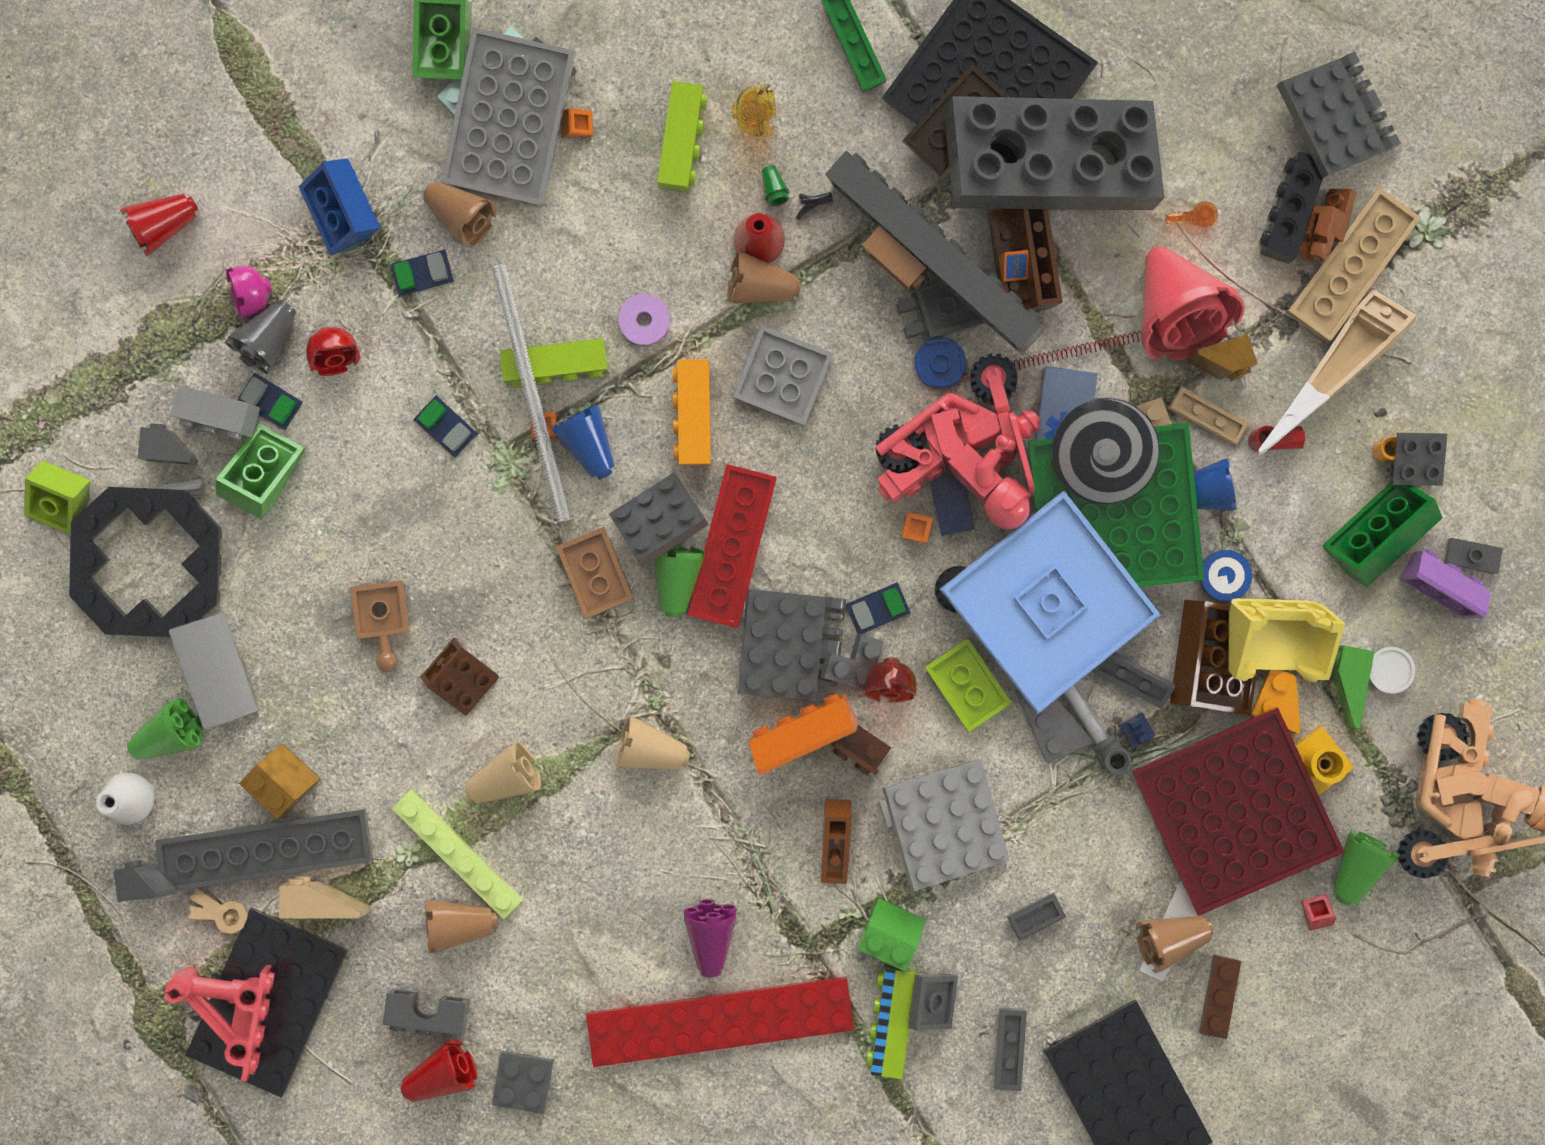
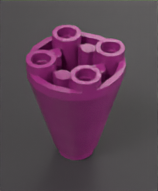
[684,899,736,978]

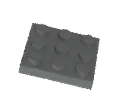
[609,472,709,567]

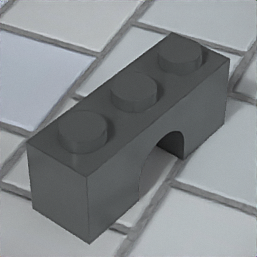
[382,989,470,1038]

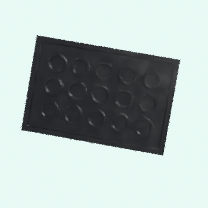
[185,908,348,1098]
[1043,1000,1213,1145]

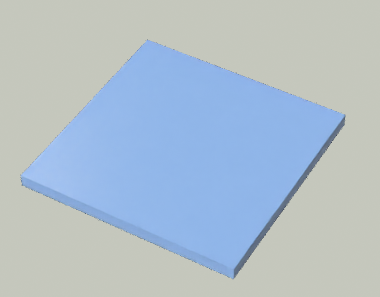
[940,491,1161,714]

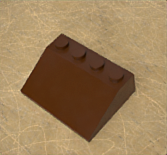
[1170,600,1257,715]

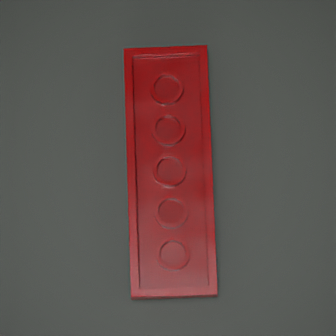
[688,464,777,628]

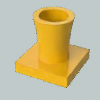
[1295,726,1354,795]

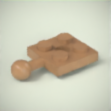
[350,580,410,672]

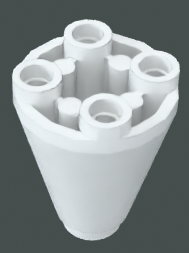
[96,772,155,825]

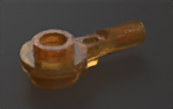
[1165,201,1218,228]

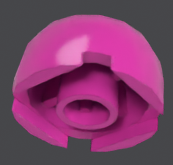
[225,266,272,320]

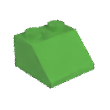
[856,897,926,972]

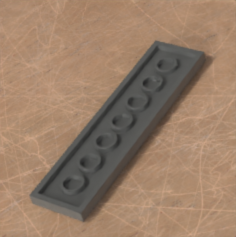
[155,809,373,891]

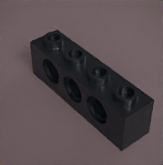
[1259,151,1323,264]

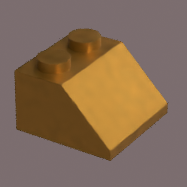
[1186,334,1258,381]
[239,743,321,819]

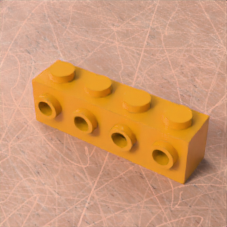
[673,359,711,467]

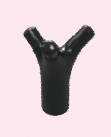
[796,192,833,220]

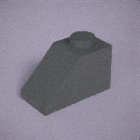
[138,423,198,465]
[114,860,176,902]

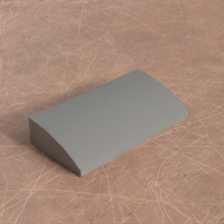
[168,612,259,730]

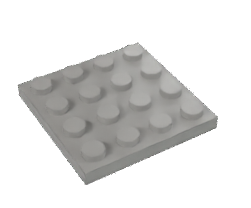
[882,759,1010,891]

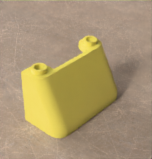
[1228,598,1346,682]

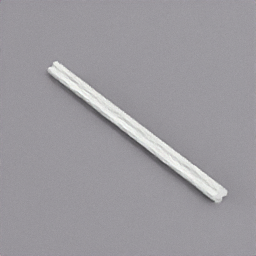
[491,264,571,522]

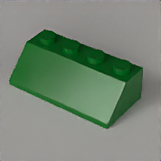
[1322,482,1443,588]

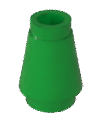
[761,165,790,206]

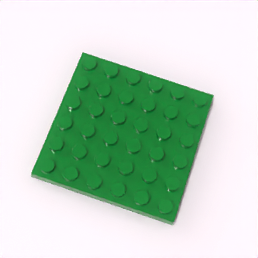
[1028,422,1204,587]

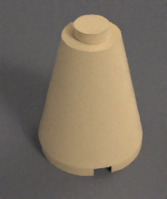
[614,717,690,770]
[465,743,541,804]

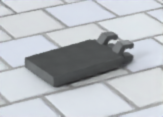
[896,268,990,340]

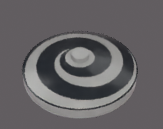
[1052,397,1160,504]

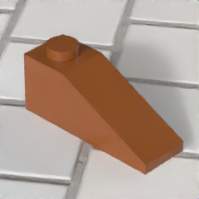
[821,799,852,884]

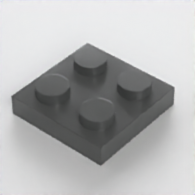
[908,974,958,1031]
[492,1051,554,1114]

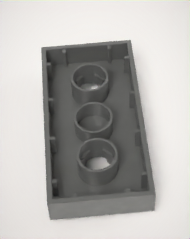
[944,96,1165,210]

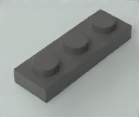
[1092,652,1175,709]
[994,1008,1027,1091]

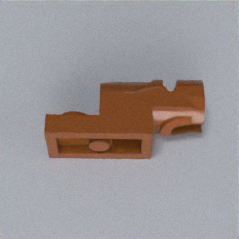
[1299,189,1357,262]

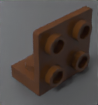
[420,638,499,715]
[830,725,891,776]

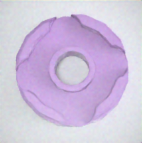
[619,294,670,346]

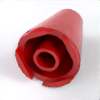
[120,193,199,257]
[733,213,785,263]
[401,1039,478,1102]

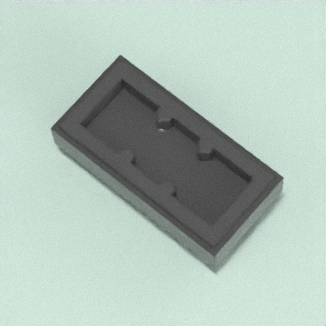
[1444,538,1503,574]
[1007,893,1066,941]

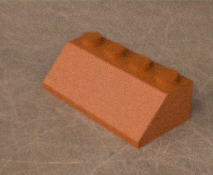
[748,693,859,776]

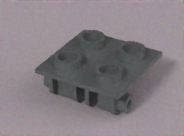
[1386,433,1448,486]

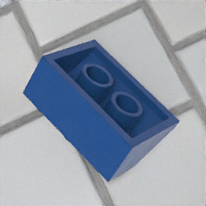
[298,158,380,256]

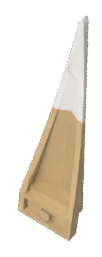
[1259,289,1416,456]

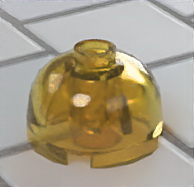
[732,84,776,137]

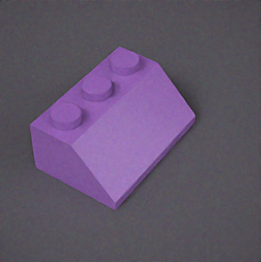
[1399,550,1491,619]

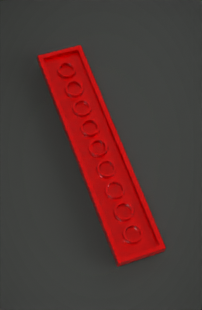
[586,976,854,1067]

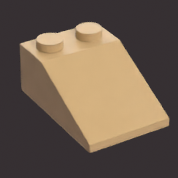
[279,875,371,918]

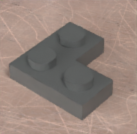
[820,634,884,692]

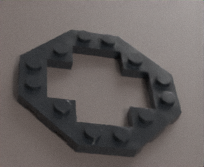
[69,487,222,637]

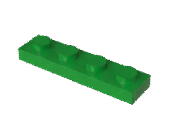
[820,0,887,93]

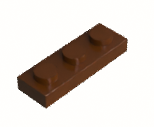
[1199,954,1241,1039]

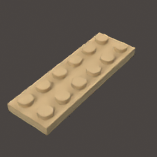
[1286,187,1421,343]

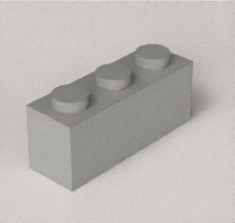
[170,386,260,440]

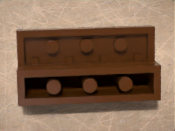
[987,209,1063,312]

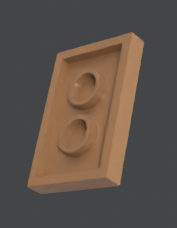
[556,527,634,619]

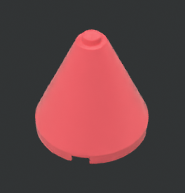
[1141,247,1245,361]

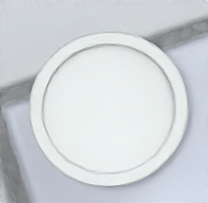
[1370,647,1415,694]

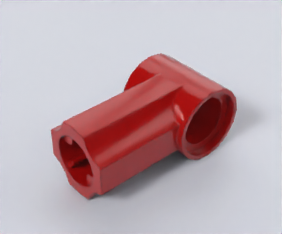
[1248,425,1305,452]

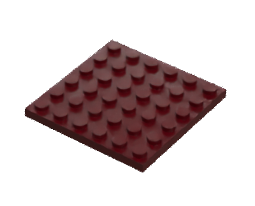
[1131,707,1345,916]

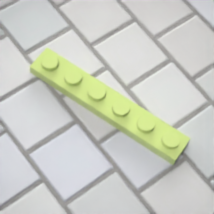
[392,790,523,920]

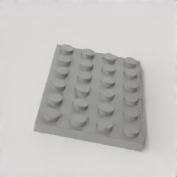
[441,27,576,206]

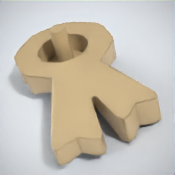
[188,888,248,934]

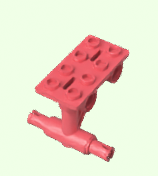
[165,964,275,1082]

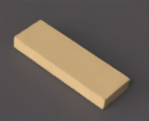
[1167,386,1249,447]

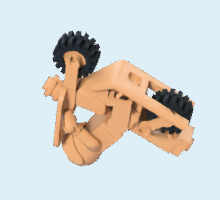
[1397,699,1545,879]

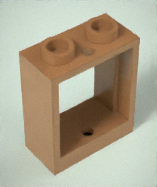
[862,225,927,292]

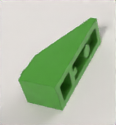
[1332,645,1375,729]

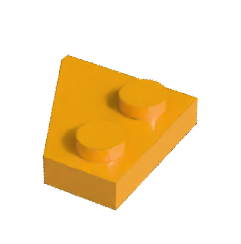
[1251,670,1300,734]

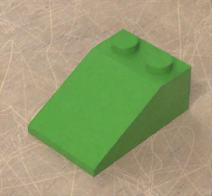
[412,0,472,80]
[216,423,305,520]

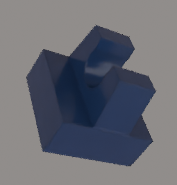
[1119,713,1156,748]

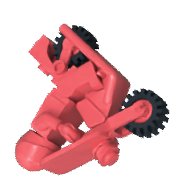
[875,353,1041,529]

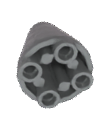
[225,300,296,374]

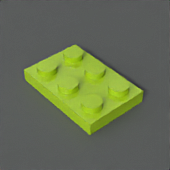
[924,638,1012,732]

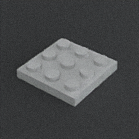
[732,325,833,427]

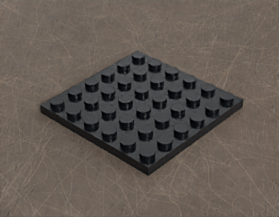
[882,0,1098,163]

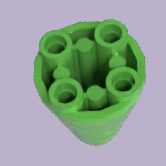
[127,698,204,760]

